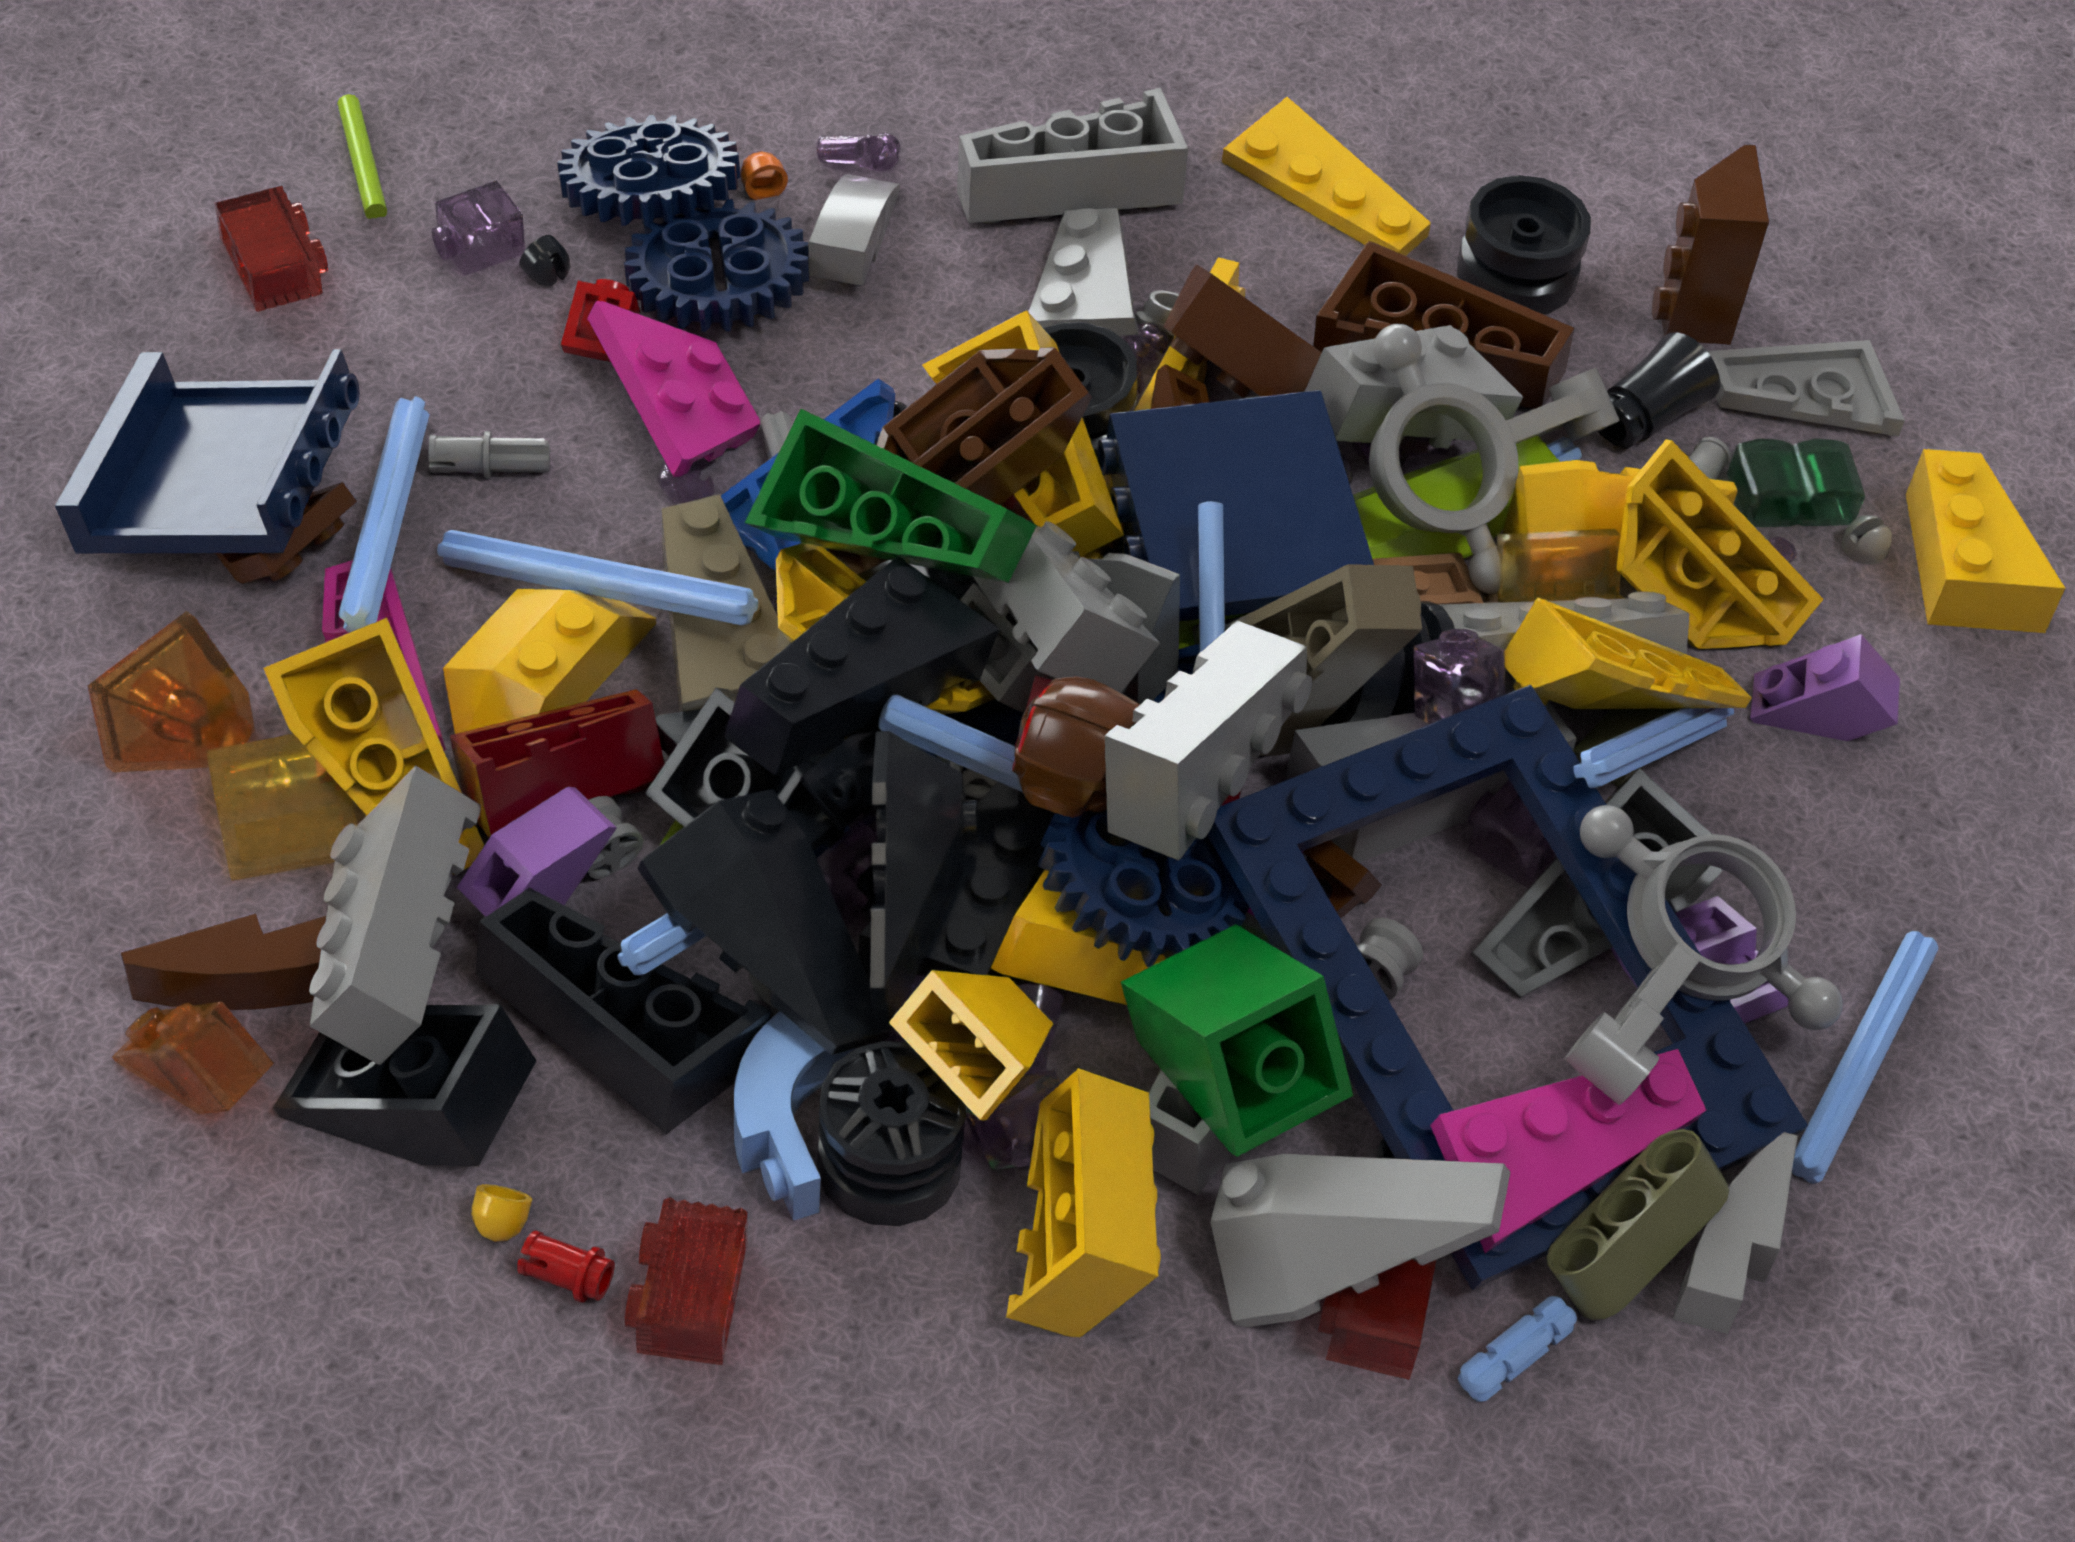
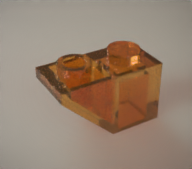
[112,1001,274,1114]

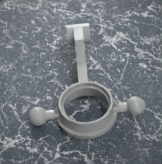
[1369,324,1620,594]
[1564,805,1843,1105]

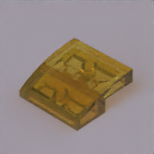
[1497,529,1625,603]
[206,734,357,881]

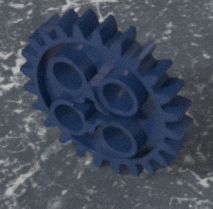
[557,115,741,226]
[624,199,810,332]
[1038,810,1249,967]

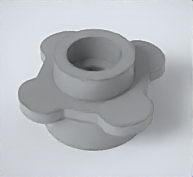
[1135,290,1179,339]

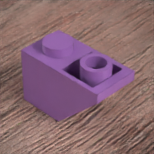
[1750,634,1900,741]
[457,787,617,917]

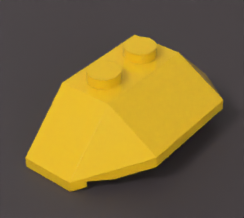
[1616,439,1823,649]
[776,543,996,715]
[443,589,656,734]

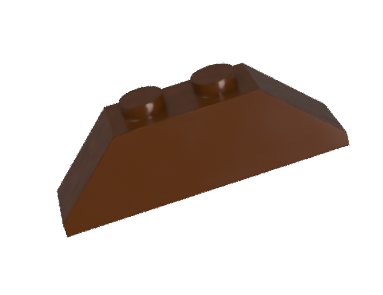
[876,347,1092,505]

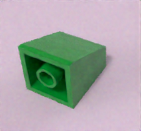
[1121,924,1353,1157]

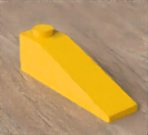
[1500,460,1738,598]
[1499,597,1752,709]
[263,618,484,875]

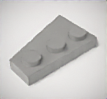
[1029,208,1139,336]
[1708,340,1905,437]

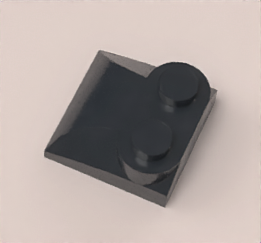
[645,687,815,827]

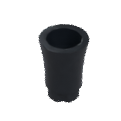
[1598,332,1720,449]

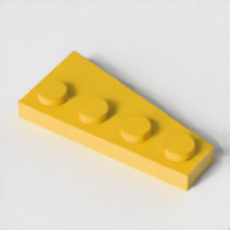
[1222,97,1431,256]

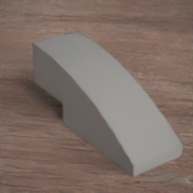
[808,174,900,286]
[1673,1132,1797,1334]

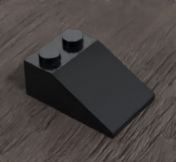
[273,1005,537,1166]

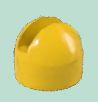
[471,1184,532,1242]

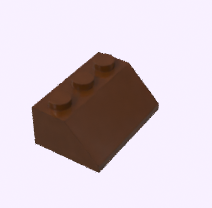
[1652,144,1769,345]
[1163,264,1322,398]

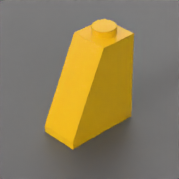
[991,870,1166,1005]
[889,970,1053,1120]

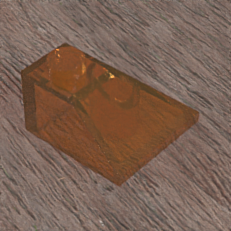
[87,611,255,772]

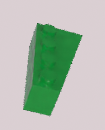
[744,409,1037,583]

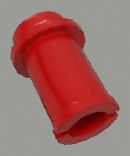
[517,1230,615,1303]

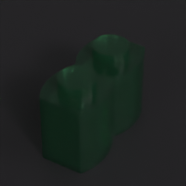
[1727,438,1866,527]

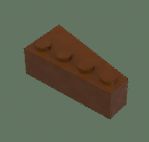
[1313,241,1575,409]

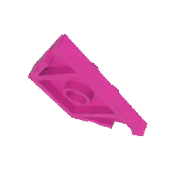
[587,301,761,477]

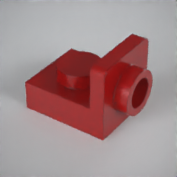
[561,279,641,362]

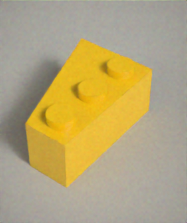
[1906,449,2066,633]
[1006,1068,1161,1337]

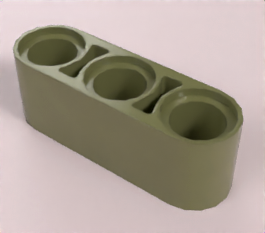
[1547,1129,1729,1320]

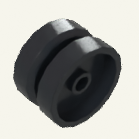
[1457,175,1591,314]
[1043,322,1137,463]

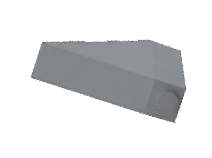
[1210,1154,1510,1327]

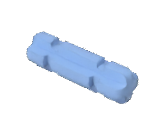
[1457,1296,1577,1402]

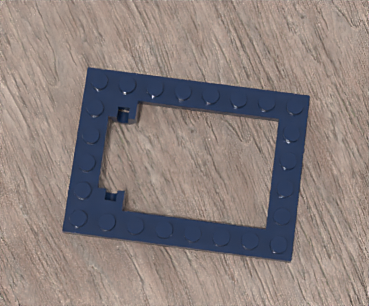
[1207,685,1808,1291]

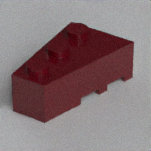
[450,689,665,838]

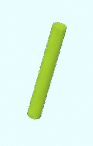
[337,94,387,219]

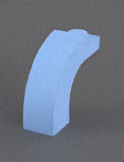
[734,1011,870,1221]

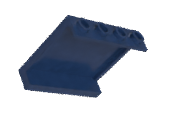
[55,349,360,554]
[1097,390,1374,622]

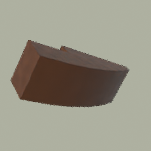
[121,913,326,1011]

